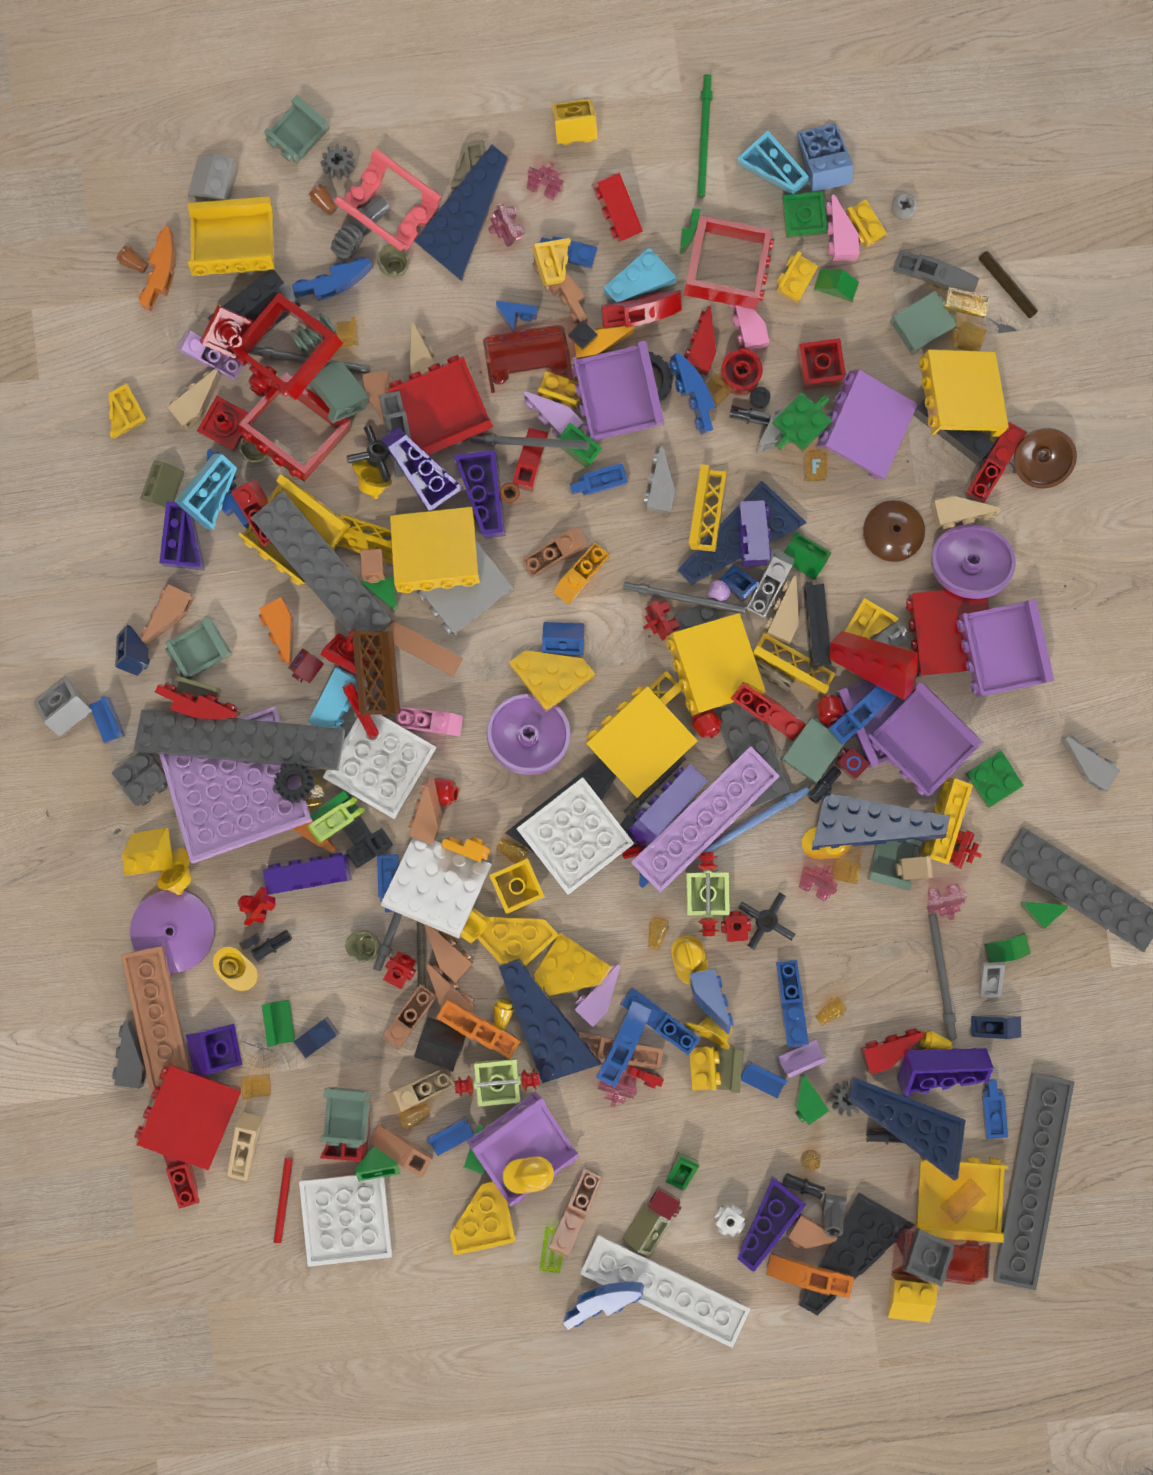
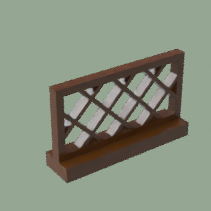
[352,630,400,716]

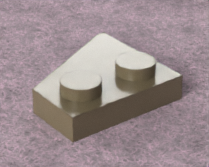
[450,140,486,189]

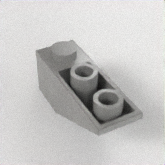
[643,447,675,515]
[746,550,795,618]
[1061,736,1120,792]

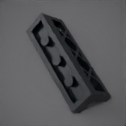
[803,581,832,668]

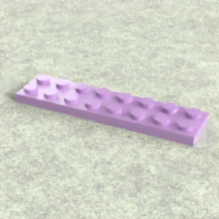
[631,746,780,893]

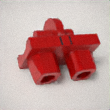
[643,600,680,641]
[950,830,982,869]
[237,887,276,926]

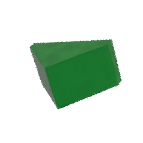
[814,269,859,302]
[361,577,398,611]
[1021,901,1067,929]
[985,933,1031,963]
[355,1146,400,1182]
[665,1152,699,1191]

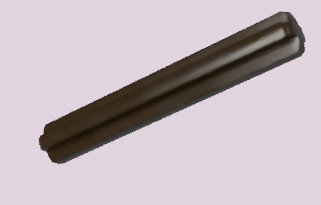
[979,251,1038,318]

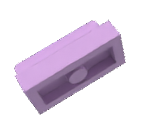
[777,1039,827,1078]

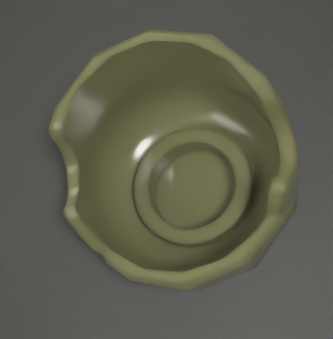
[377,244,409,278]
[239,432,269,463]
[345,930,380,962]

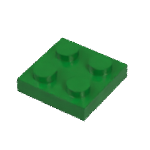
[782,191,828,238]
[965,751,1024,808]

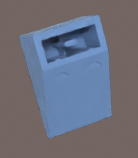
[797,123,853,192]

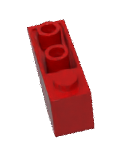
[684,306,716,376]
[513,428,549,492]
[231,478,271,547]
[861,1028,925,1074]

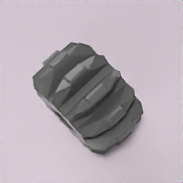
[320,144,356,181]
[331,223,363,260]
[829,1080,859,1117]

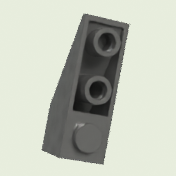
[112,1020,146,1089]

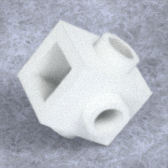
[714,1203,745,1237]

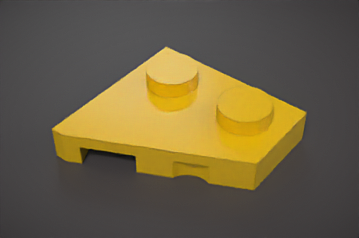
[531,238,570,286]
[108,383,148,440]
[845,598,899,639]

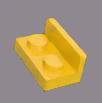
[845,200,887,248]
[776,251,818,303]
[537,371,581,409]
[690,1046,721,1090]

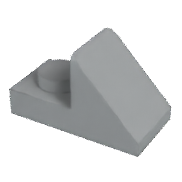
[978,962,1005,998]

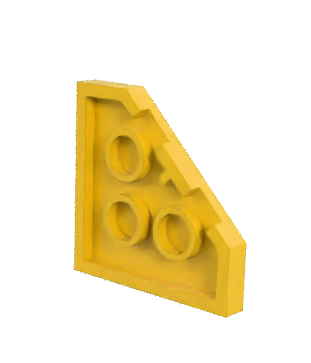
[509,650,596,712]
[478,917,559,966]
[533,933,612,997]
[450,1181,516,1256]

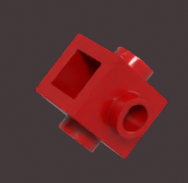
[721,911,751,942]
[383,951,416,989]

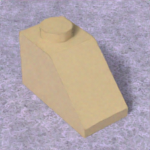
[896,856,933,880]

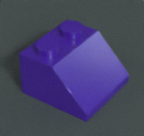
[186,1024,243,1075]

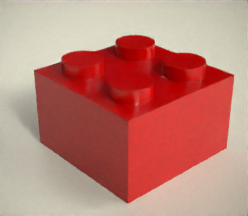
[797,338,846,390]

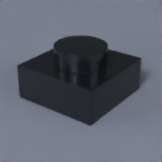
[568,320,598,351]
[343,816,372,845]

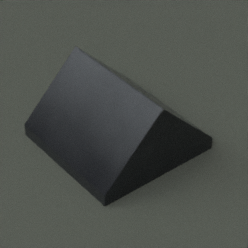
[414,1017,466,1071]

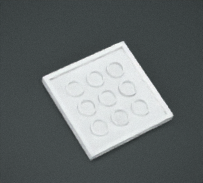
[323,707,437,819]
[517,777,634,895]
[381,838,492,938]
[299,1174,393,1267]

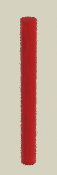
[273,1157,293,1244]

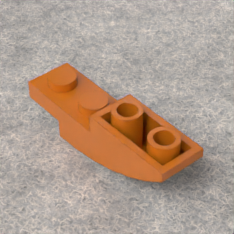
[139,225,176,312]
[766,1253,854,1299]

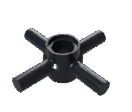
[347,425,391,482]
[738,892,796,950]

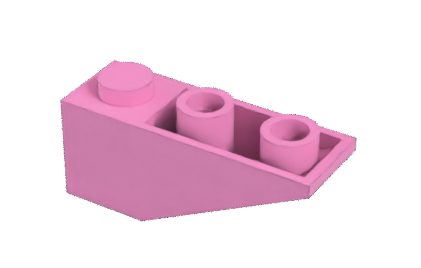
[826,195,859,262]
[729,305,770,351]
[396,707,463,737]

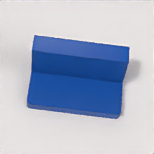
[542,622,584,655]
[89,696,125,743]
[741,1060,788,1099]
[427,1117,475,1156]

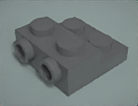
[112,752,169,806]
[902,1229,955,1286]

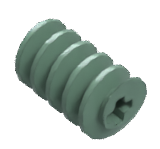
[291,313,337,354]

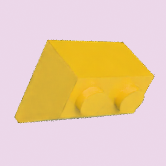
[551,99,598,145]
[122,828,174,876]
[489,858,545,914]
[887,1275,937,1322]

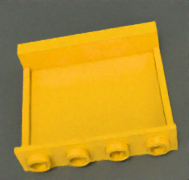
[188,196,274,276]
[919,350,1009,437]
[238,474,351,586]
[390,507,480,593]
[666,613,766,716]
[584,685,697,798]
[916,1157,1008,1243]

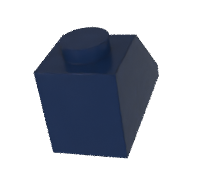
[115,624,150,676]
[971,1015,1021,1039]
[293,1017,340,1059]

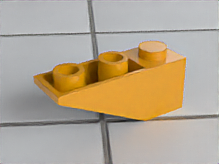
[573,325,634,360]
[553,543,611,605]

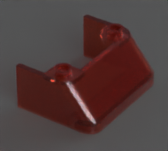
[483,325,573,393]
[891,1230,991,1285]

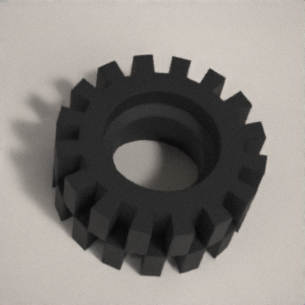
[274,762,315,803]

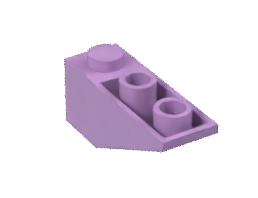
[176,331,243,380]
[523,391,583,438]
[575,963,620,1027]

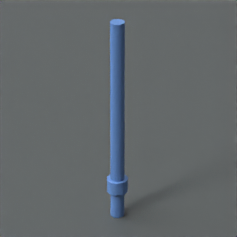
[703,786,810,852]

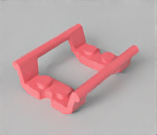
[334,148,442,251]

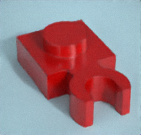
[627,1065,664,1089]

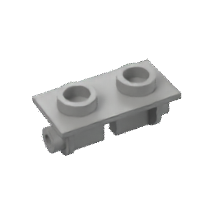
[872,621,909,647]

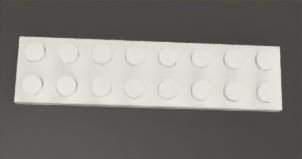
[580,1234,751,1348]

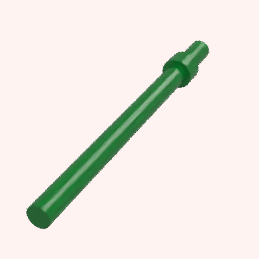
[697,74,713,197]

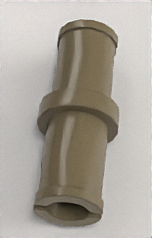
[757,658,795,692]

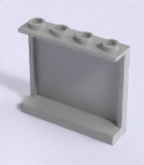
[416,541,514,636]

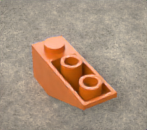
[258,597,293,666]

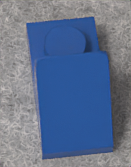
[496,301,538,332]

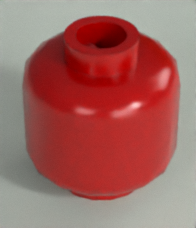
[248,365,277,397]
[816,695,845,726]
[691,709,722,739]
[434,778,459,806]

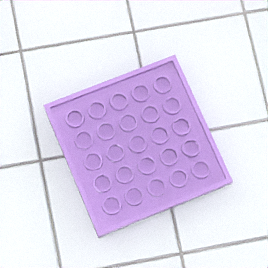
[159,706,312,864]

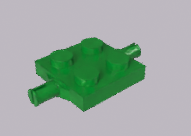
[772,392,832,452]

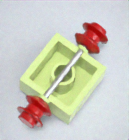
[685,852,730,936]
[454,1057,540,1107]

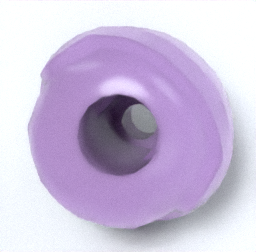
[707,580,730,602]

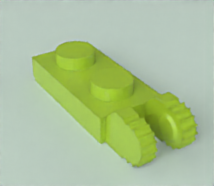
[307,797,365,844]

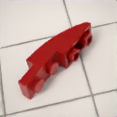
[601,290,682,328]
[966,421,1027,503]
[155,682,241,719]
[731,682,806,741]
[163,1155,200,1209]

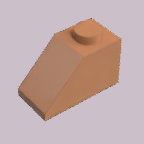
[360,549,386,583]
[786,1213,837,1249]

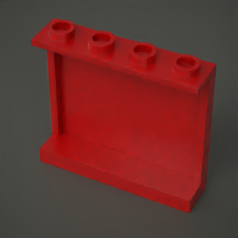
[387,355,493,455]
[906,590,989,677]
[134,1061,241,1171]

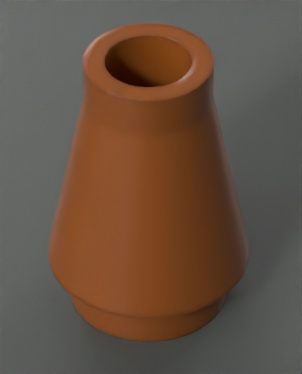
[308,184,338,216]
[116,245,149,274]
[499,482,520,503]

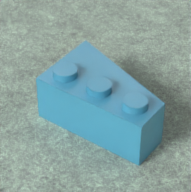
[737,131,809,194]
[603,247,677,304]
[175,454,237,530]
[308,665,358,728]

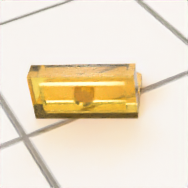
[943,287,989,318]
[940,1178,986,1224]

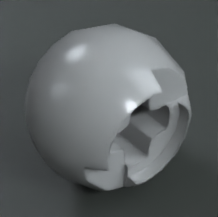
[891,193,917,220]

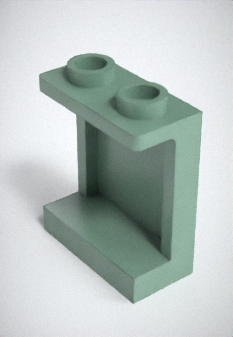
[264,95,330,164]
[890,291,957,356]
[306,361,370,423]
[165,617,232,679]
[781,718,845,783]
[867,839,922,891]
[320,1087,371,1148]

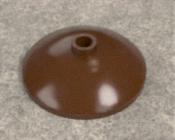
[1014,428,1077,489]
[863,500,925,562]

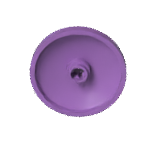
[931,524,1016,599]
[487,694,570,775]
[130,890,215,973]

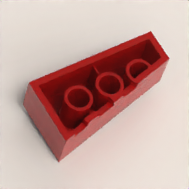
[830,631,918,700]

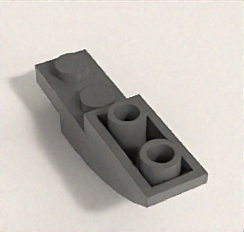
[893,250,979,298]
[378,391,411,478]

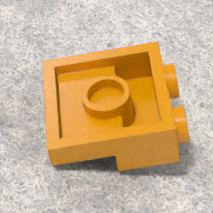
[441,836,491,862]

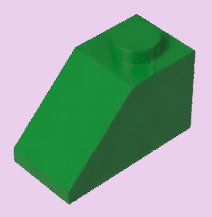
[795,1074,829,1125]

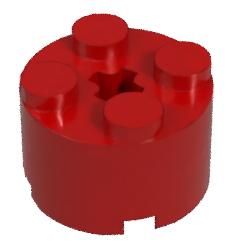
[720,348,763,395]

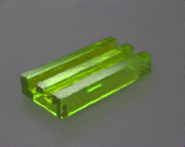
[539,1227,563,1273]

